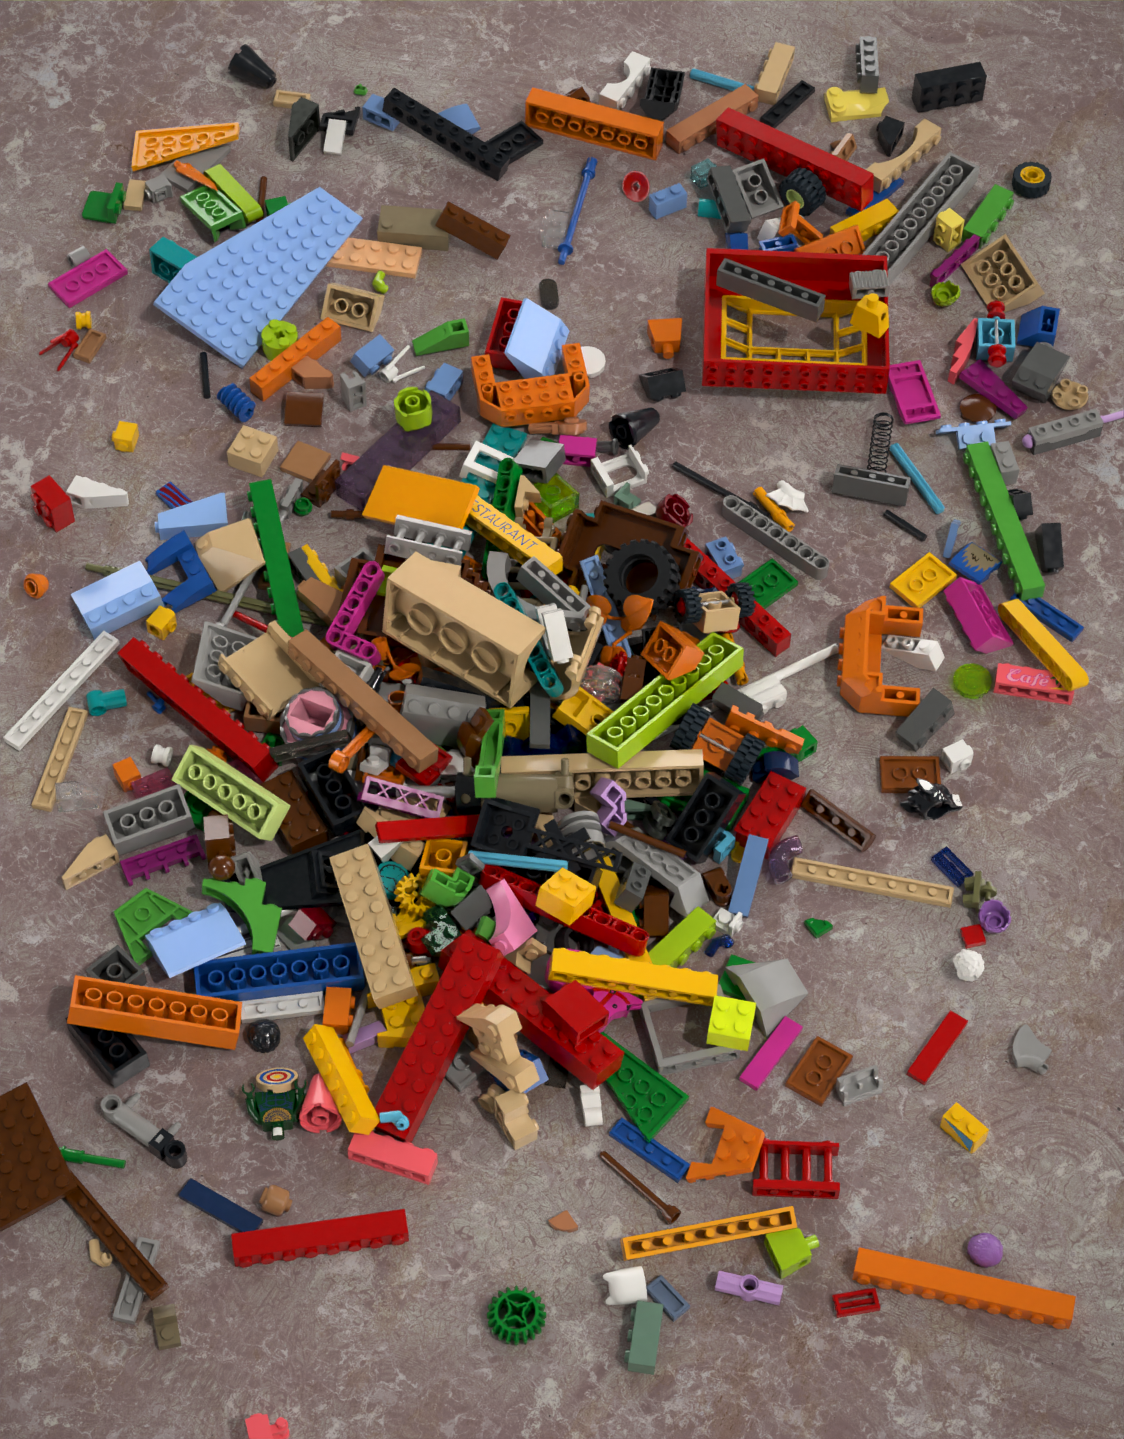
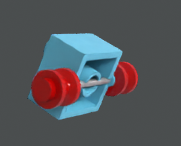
[976,300,1015,368]

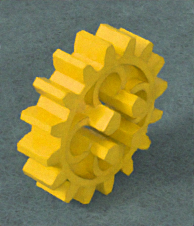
[394,873,437,917]

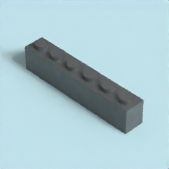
[716,258,826,322]

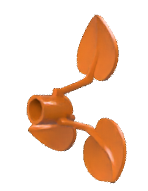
[586,595,654,669]
[370,637,421,680]

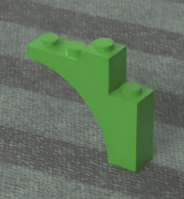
[202,878,282,955]

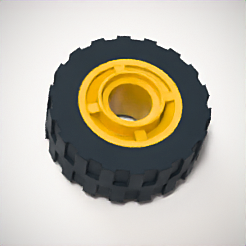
[1012,161,1052,198]

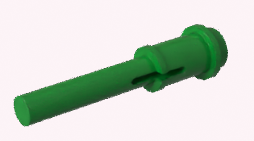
[59,1146,126,1169]

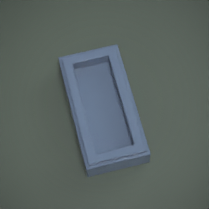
[646,1275,690,1322]

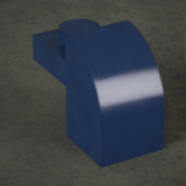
[752,751,799,783]

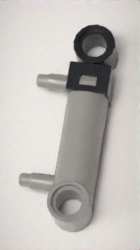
[101,1093,188,1169]

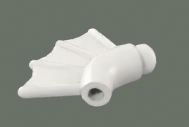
[766,480,809,513]

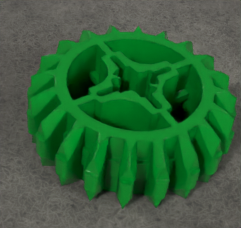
[487,1285,546,1346]

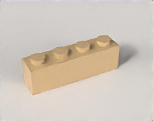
[754,42,795,105]

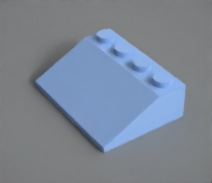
[504,298,569,379]
[71,561,164,640]
[145,903,246,978]

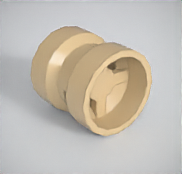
[478,1084,505,1114]

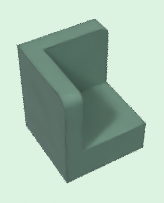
[613,482,641,509]

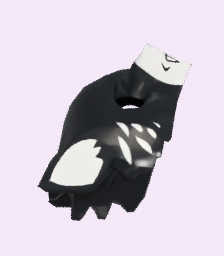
[900,778,963,820]

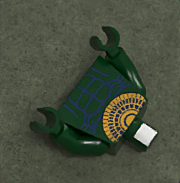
[242,1079,308,1141]

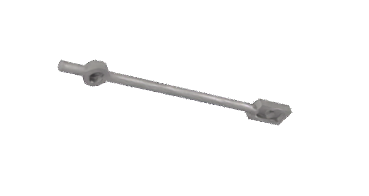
[216,478,303,628]

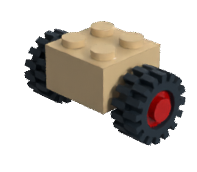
[672,582,756,634]

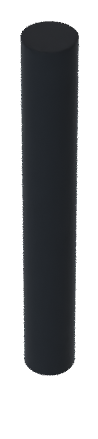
[200,352,211,399]

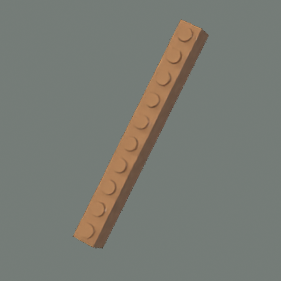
[288,629,438,773]

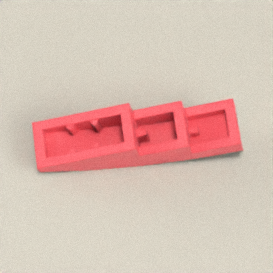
[948,318,978,385]

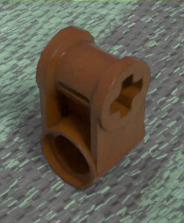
[701,866,732,907]

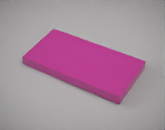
[48,249,128,308]

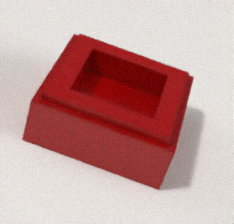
[960,924,986,949]

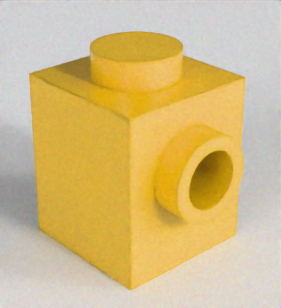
[112,421,139,452]
[146,605,177,640]

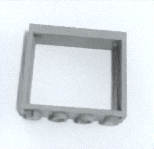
[639,984,741,1076]

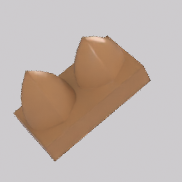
[829,133,857,161]

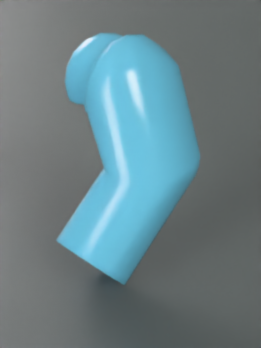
[380,1110,409,1131]

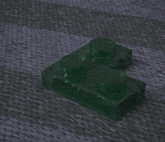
[421,904,462,956]

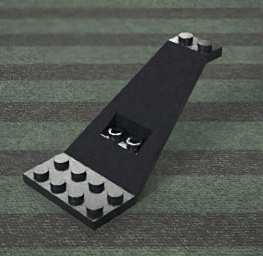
[221,829,401,913]

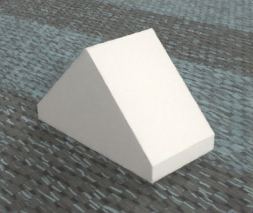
[368,836,403,863]

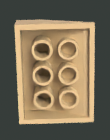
[961,234,1045,312]

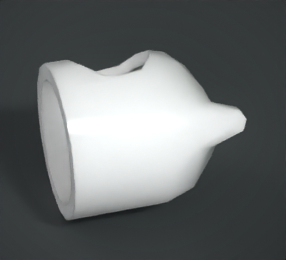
[603,1266,647,1305]

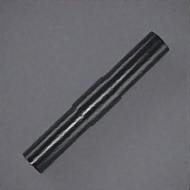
[883,509,927,542]

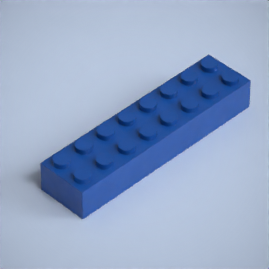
[194,942,365,1001]

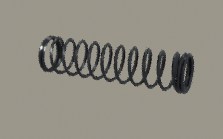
[867,412,894,473]

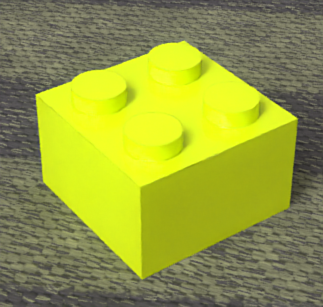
[706,995,756,1051]

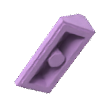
[341,1020,387,1054]

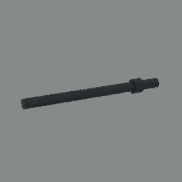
[672,461,769,518]

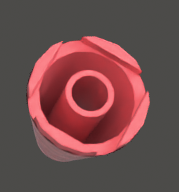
[299,1073,342,1133]

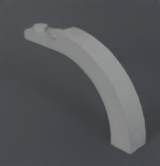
[487,551,586,630]

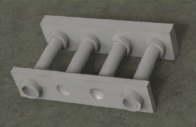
[384,515,472,566]

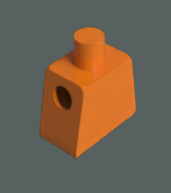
[647,318,682,359]

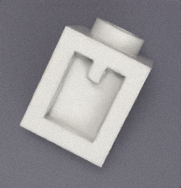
[360,744,390,776]
[714,908,744,938]

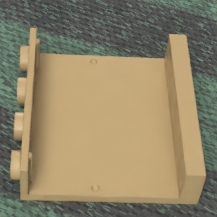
[218,620,320,720]

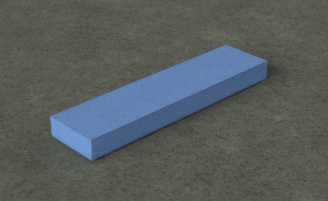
[728,834,769,918]

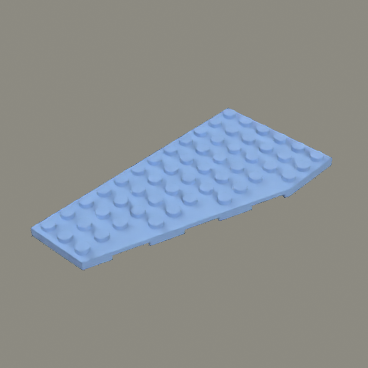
[153,187,363,369]

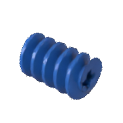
[217,383,256,422]

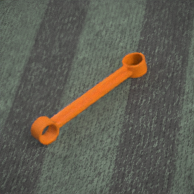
[328,690,404,773]

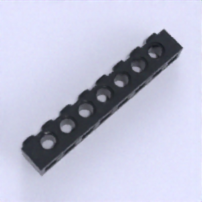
[382,88,510,181]

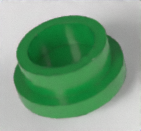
[294,498,313,516]

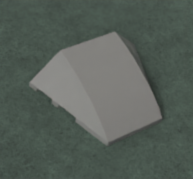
[724,959,808,1038]

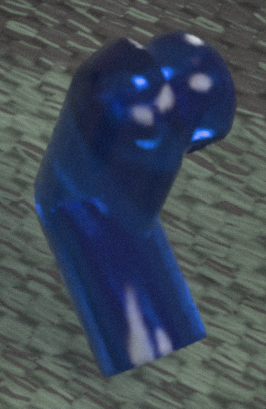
[704,934,734,957]

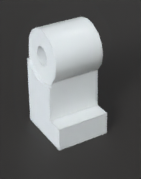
[579,1085,603,1127]

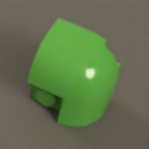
[419,867,475,907]

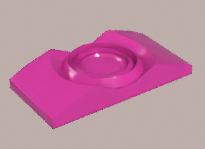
[888,360,941,425]

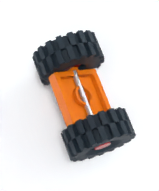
[669,703,765,786]

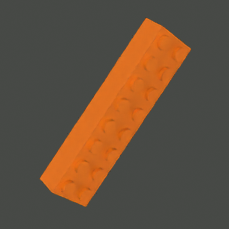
[525,87,664,161]
[67,975,242,1050]

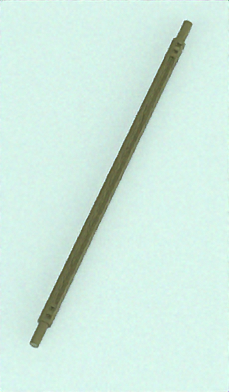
[85,562,330,628]

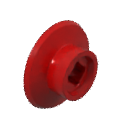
[622,170,650,202]

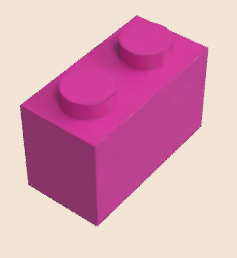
[559,435,597,467]

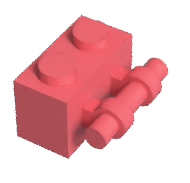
[245,1413,290,1439]

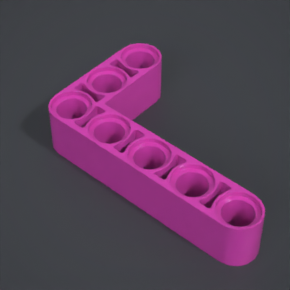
[326,561,385,666]

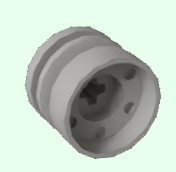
[558,811,606,860]

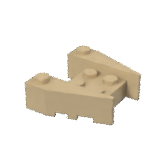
[356,791,452,871]
[456,1003,540,1094]

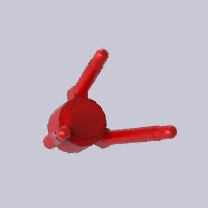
[39,329,79,371]

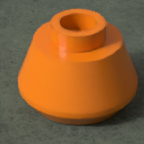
[24,573,49,599]

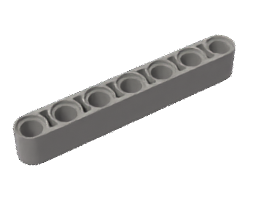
[722,495,829,580]

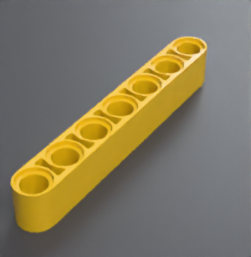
[998,599,1089,691]

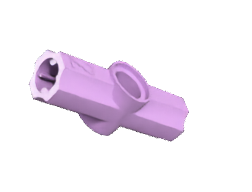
[715,1271,783,1305]

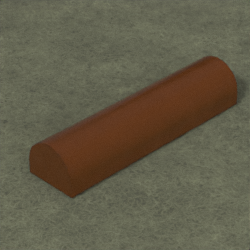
[800,789,876,852]

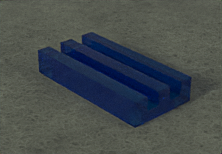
[931,846,974,888]

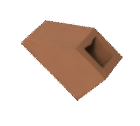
[291,356,334,389]

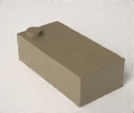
[377,205,451,251]

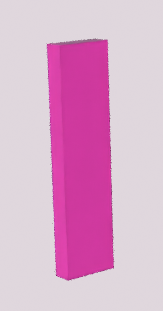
[739,1016,803,1091]

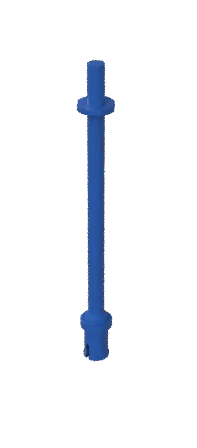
[558,157,598,265]

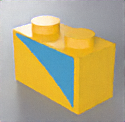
[940,1102,989,1154]

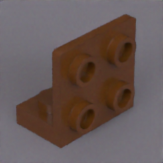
[301,459,342,508]

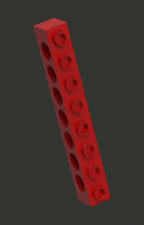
[684,538,791,657]

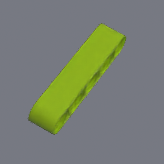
[203,164,263,224]

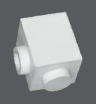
[941,739,973,774]

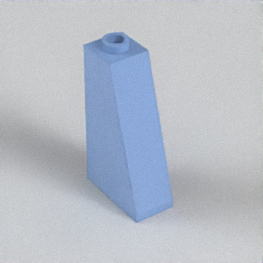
[155,493,228,540]

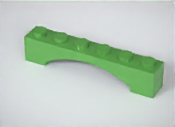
[474,709,506,799]

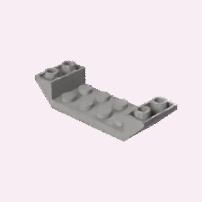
[603,827,709,918]

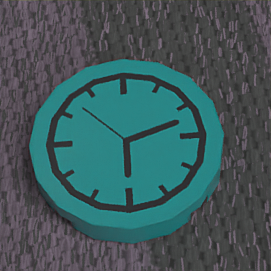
[378,861,409,900]

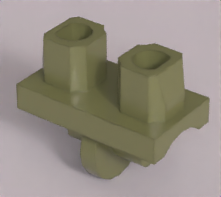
[963,871,997,913]

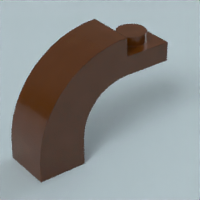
[457,707,494,769]

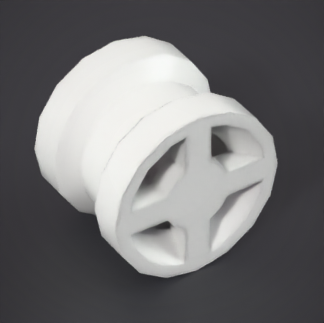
[151,744,173,767]

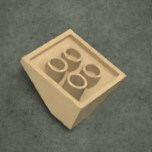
[194,518,266,592]

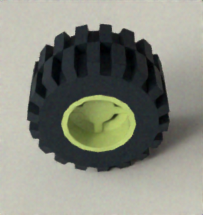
[779,168,827,216]

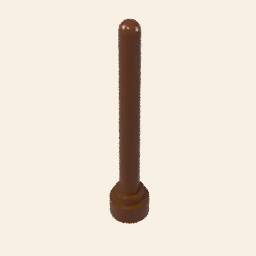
[599,1151,681,1225]

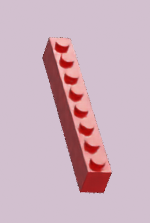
[231,1209,409,1268]

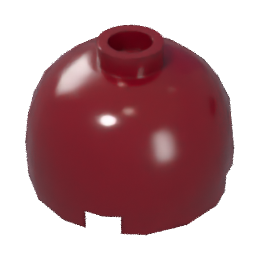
[655,493,693,528]

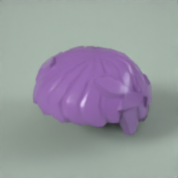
[978,899,1011,933]
[967,1233,1003,1268]

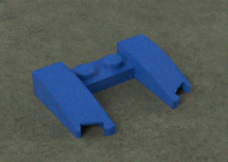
[145,530,217,613]

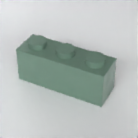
[624,1300,664,1375]

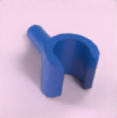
[147,691,166,714]

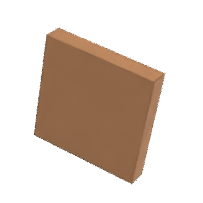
[280,441,331,483]

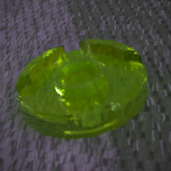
[952,663,992,699]

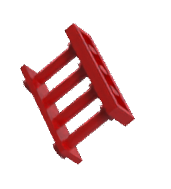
[752,1138,840,1199]

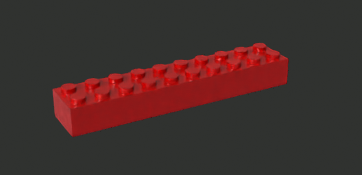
[716,107,874,212]
[117,637,279,783]
[438,929,625,1090]
[374,934,504,1143]

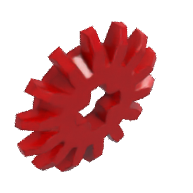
[607,651,627,685]

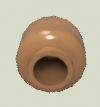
[259,1184,293,1217]

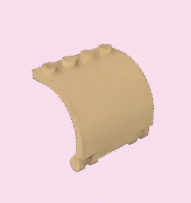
[526,606,604,700]

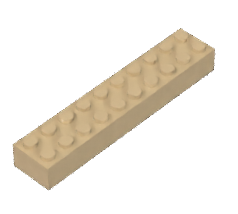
[501,749,704,799]

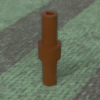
[331,509,364,520]

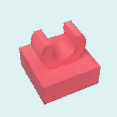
[340,452,364,474]

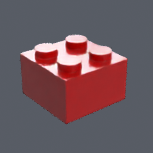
[30,475,75,533]

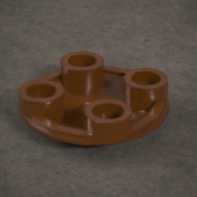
[960,394,996,423]

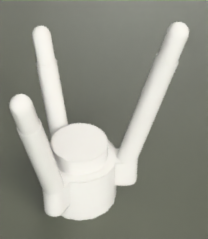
[379,345,425,383]

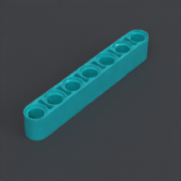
[494,582,564,697]

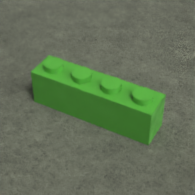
[961,184,1014,249]

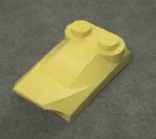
[824,87,889,122]

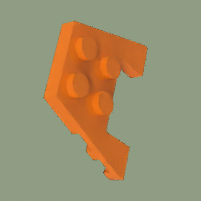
[686,1107,765,1183]

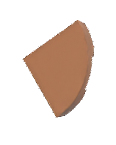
[548,1210,578,1233]

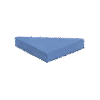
[943,519,961,558]

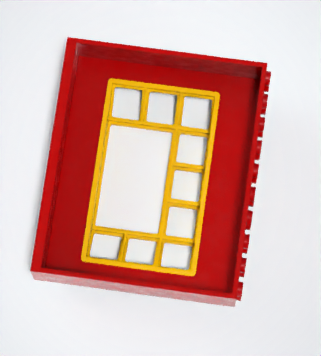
[702,248,890,394]

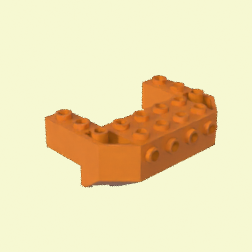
[471,343,590,427]
[837,596,923,717]

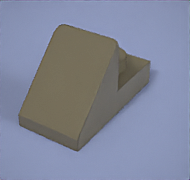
[152,1304,181,1350]

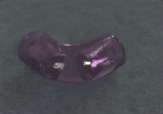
[768,835,803,884]

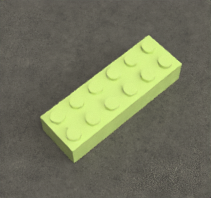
[171,745,291,841]

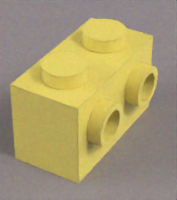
[933,208,965,252]

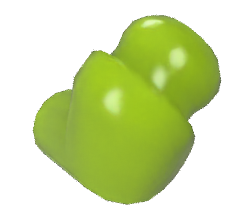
[372,271,389,294]

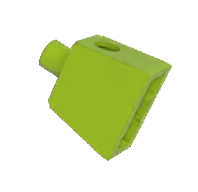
[764,1228,820,1279]

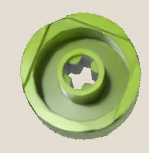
[261,319,298,361]
[394,387,433,431]

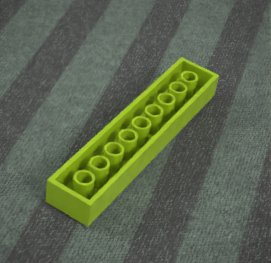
[587,632,744,769]

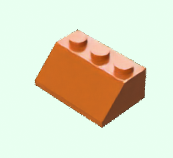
[641,621,704,680]

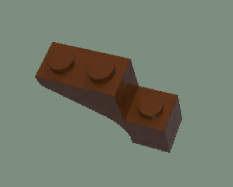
[620,655,646,703]

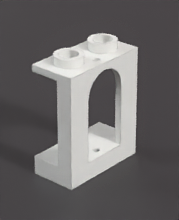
[459,441,514,484]
[590,445,649,498]

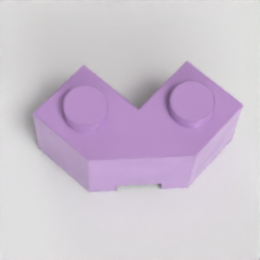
[589,777,627,837]

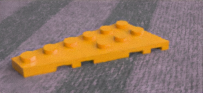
[131,122,240,171]

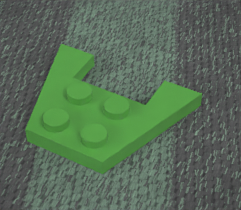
[114,888,192,966]

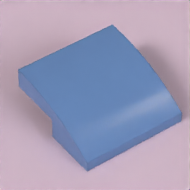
[438,104,481,134]

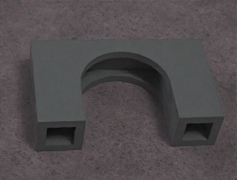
[703,682,764,775]

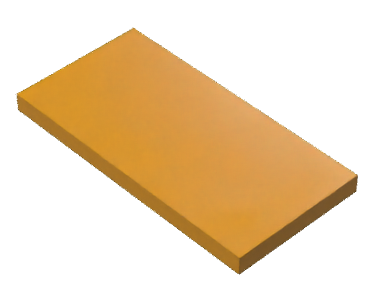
[362,465,480,529]

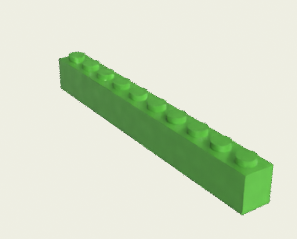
[963,441,1045,601]

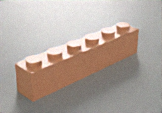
[666,84,759,154]

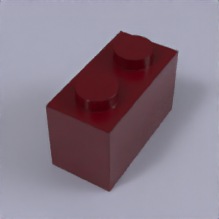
[289,907,337,941]

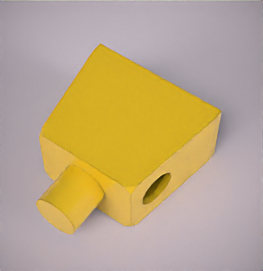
[850,293,889,338]

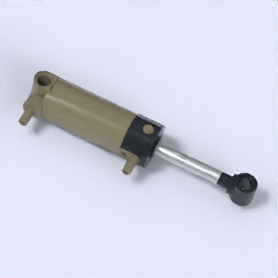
[367,757,574,813]

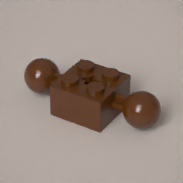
[203,809,236,881]

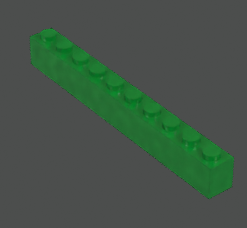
[247,479,304,637]

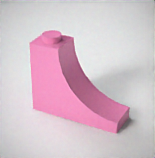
[486,879,537,956]

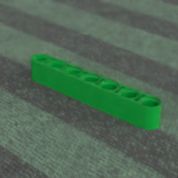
[481,458,522,582]

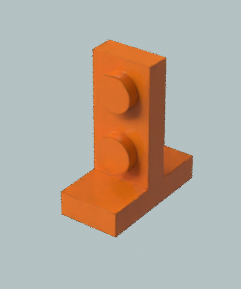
[778,200,823,244]

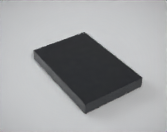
[485,120,543,164]

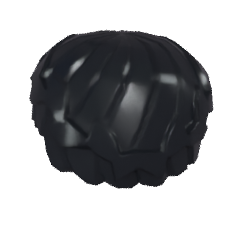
[247,1019,281,1053]

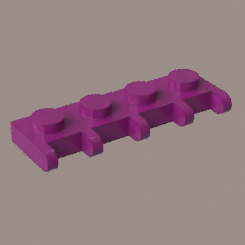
[120,834,206,886]

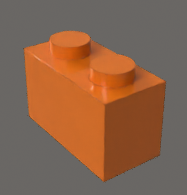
[322,987,356,1035]

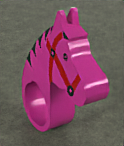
[544,949,643,1033]

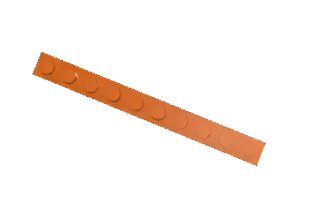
[852,1247,1076,1329]

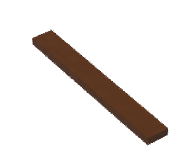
[64,1170,169,1301]

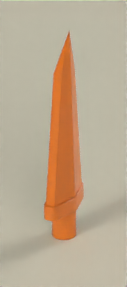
[174,160,218,191]

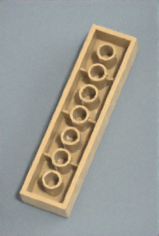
[329,844,418,1009]

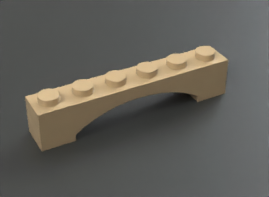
[866,119,941,193]

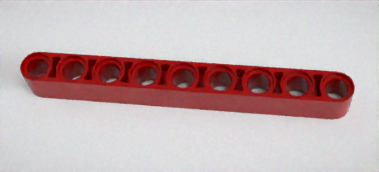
[478,864,649,956]

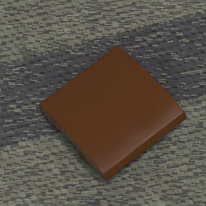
[284,391,324,427]

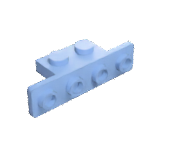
[936,419,1011,450]

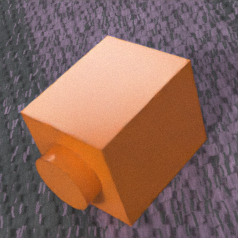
[112,756,143,793]

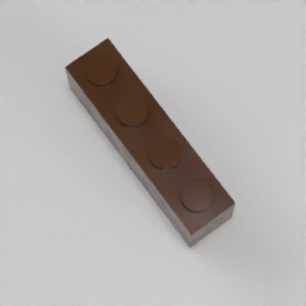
[435,201,511,260]

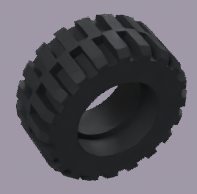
[603,539,681,615]

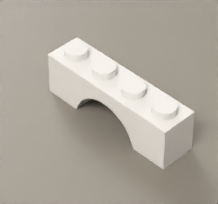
[599,51,651,110]

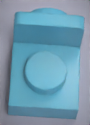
[713,830,736,864]

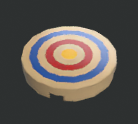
[256,1068,299,1093]

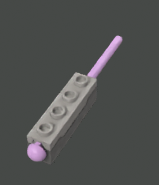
[1022,409,1124,455]

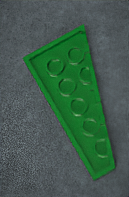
[601,1032,689,1144]

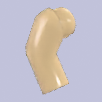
[89,1239,113,1267]

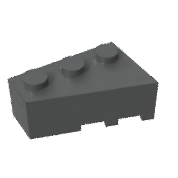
[896,687,955,752]

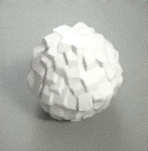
[953,949,985,982]

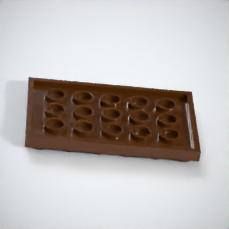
[0,1082,79,1231]

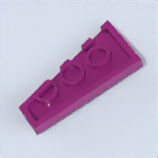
[959,359,1028,420]

